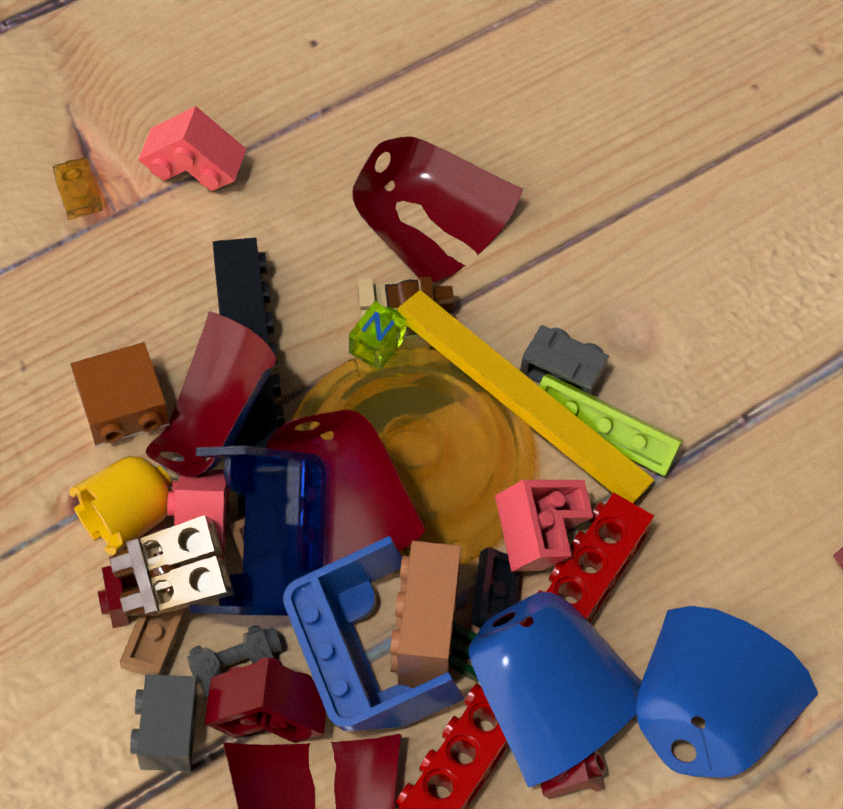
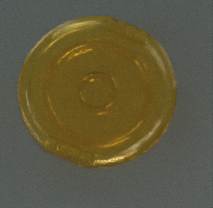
[293,346,536,574]

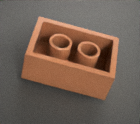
[390,541,461,689]

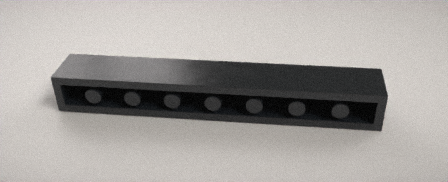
[212,237,285,516]

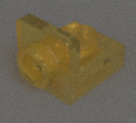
[53,157,103,220]

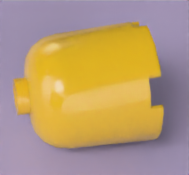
[69,456,172,555]

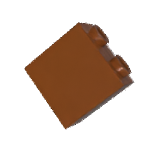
[70,342,170,447]

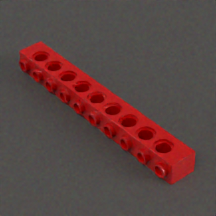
[396,492,655,809]

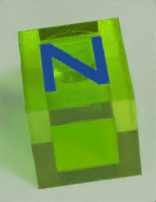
[348,301,407,371]

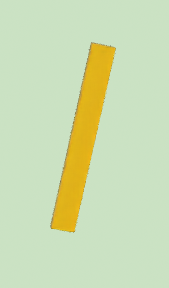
[394,290,655,504]

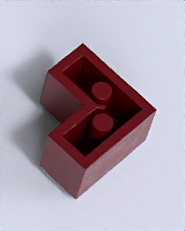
[204,657,326,743]

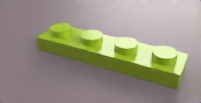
[539,374,683,476]

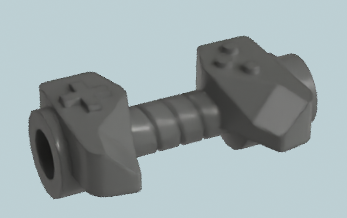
[187,625,281,697]

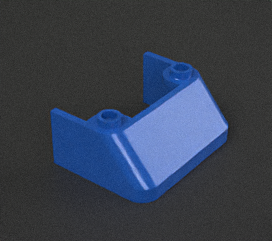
[283,536,465,731]

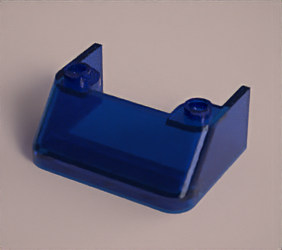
[190,446,326,616]

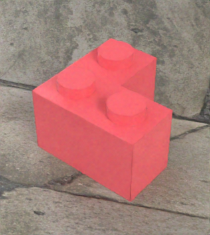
[138,106,246,191]
[167,469,230,567]
[495,480,593,572]

